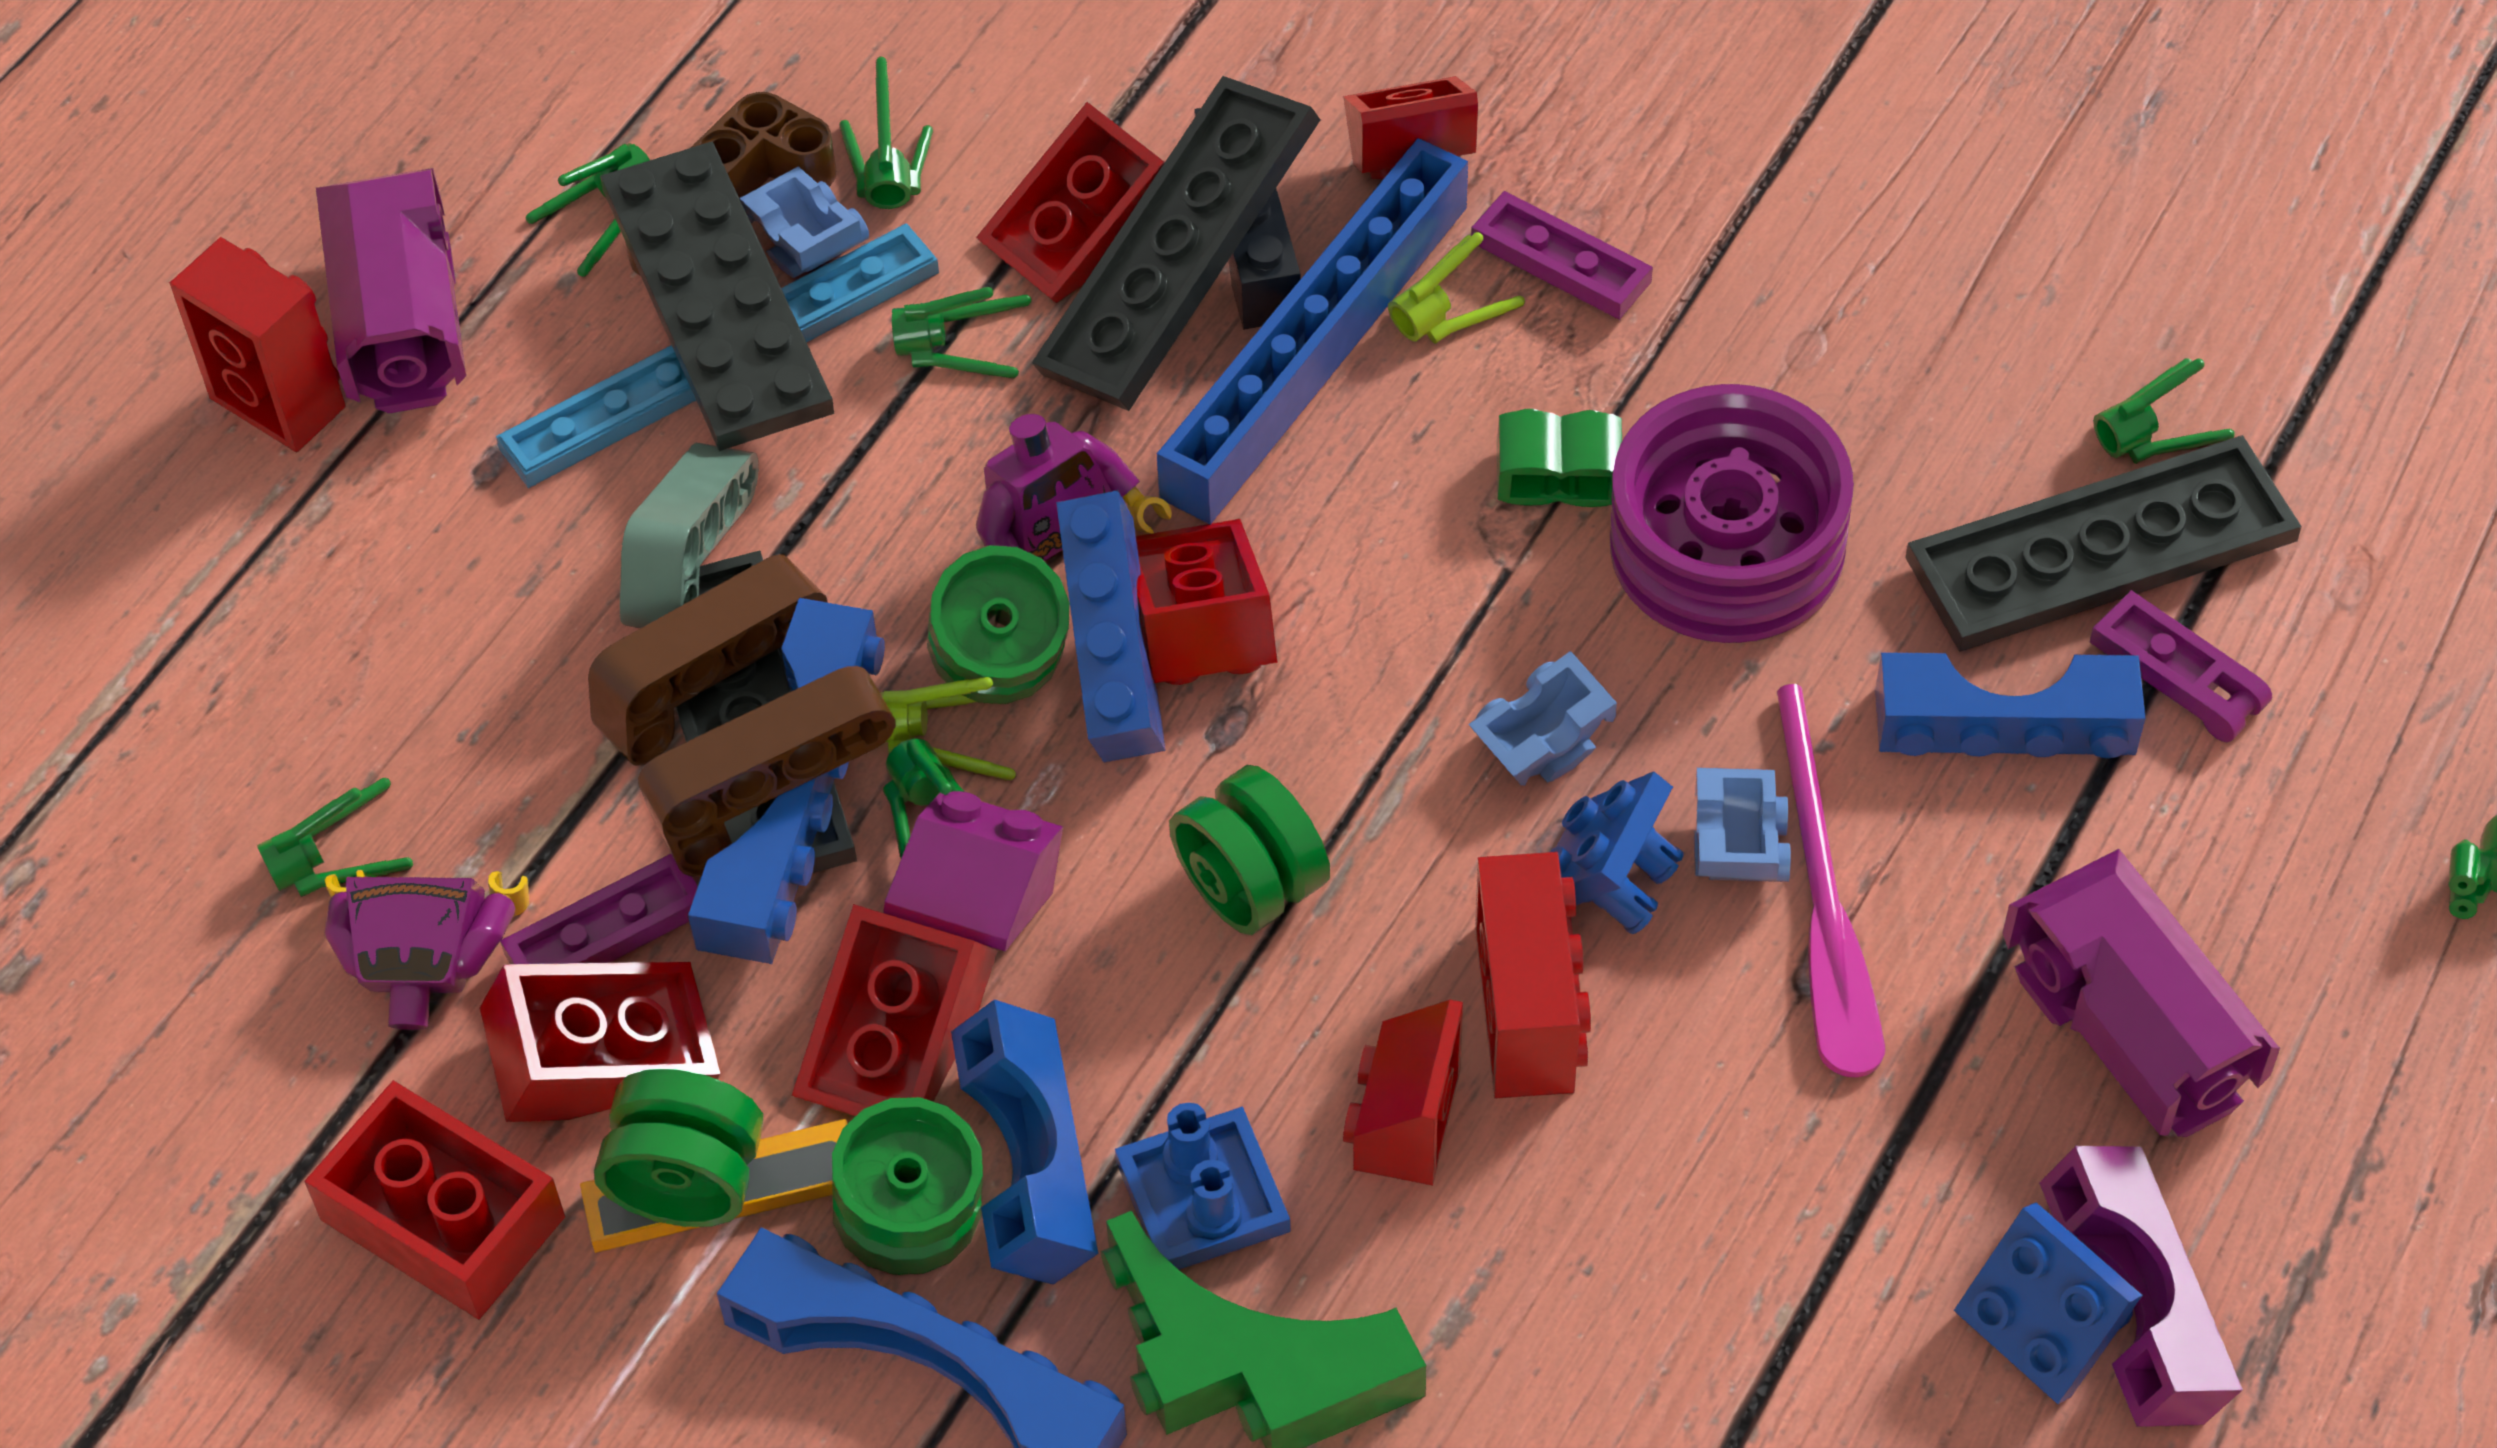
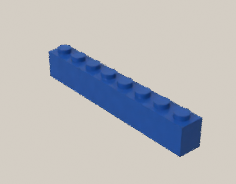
[1156,138,1468,525]

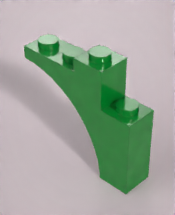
[1100,1211,1427,1448]

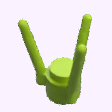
[1388,232,1525,344]
[880,677,1016,781]

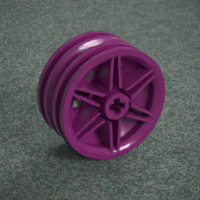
[1610,384,1854,643]

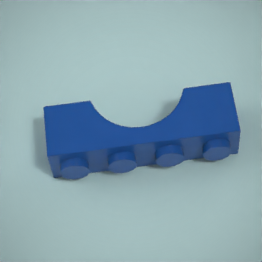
[1056,490,1166,763]
[1875,653,2146,758]
[951,999,1099,1285]

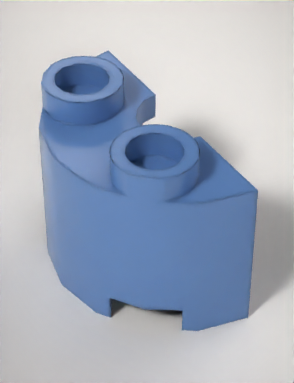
[740,167,869,278]
[1468,651,1617,786]
[1694,768,1791,882]

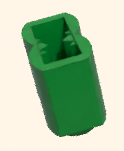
[1497,408,1622,507]

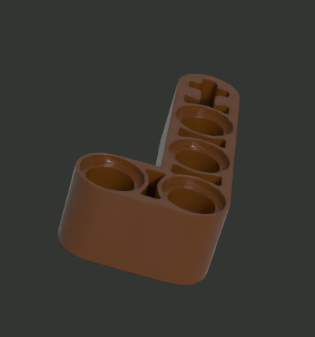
[625,92,837,276]
[588,555,828,766]
[638,666,896,877]

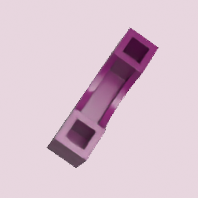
[2039,1146,2243,1427]

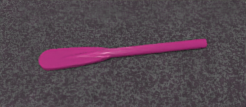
[1777,684,1885,1078]

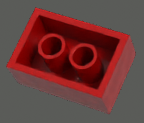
[169,237,346,453]
[1475,852,1591,1099]
[304,1080,565,1320]

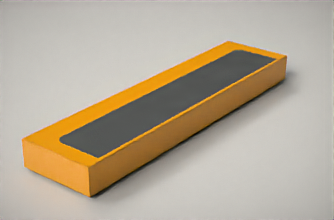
[579,1119,847,1253]

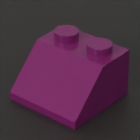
[883,791,1063,951]

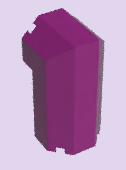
[316,168,467,414]
[2002,849,2280,1137]

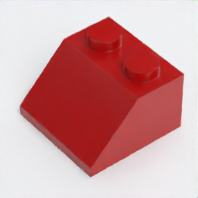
[1343,76,1478,179]
[1343,999,1463,1186]

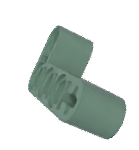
[620,442,759,628]

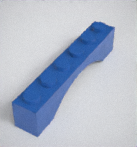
[688,598,885,964]
[717,1227,1127,1448]

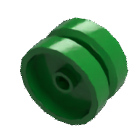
[927,545,1070,704]
[1169,765,1330,935]
[594,1069,763,1227]
[832,1097,983,1275]

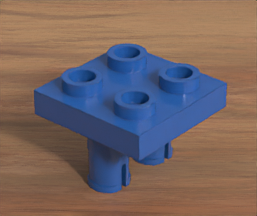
[1549,771,1684,934]
[1115,1102,1291,1270]
[1953,1202,2143,1404]

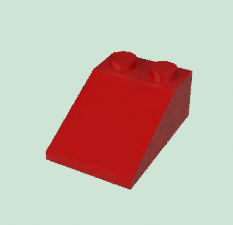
[976,102,1165,303]
[1136,519,1278,685]
[791,904,998,1116]
[479,962,720,1122]

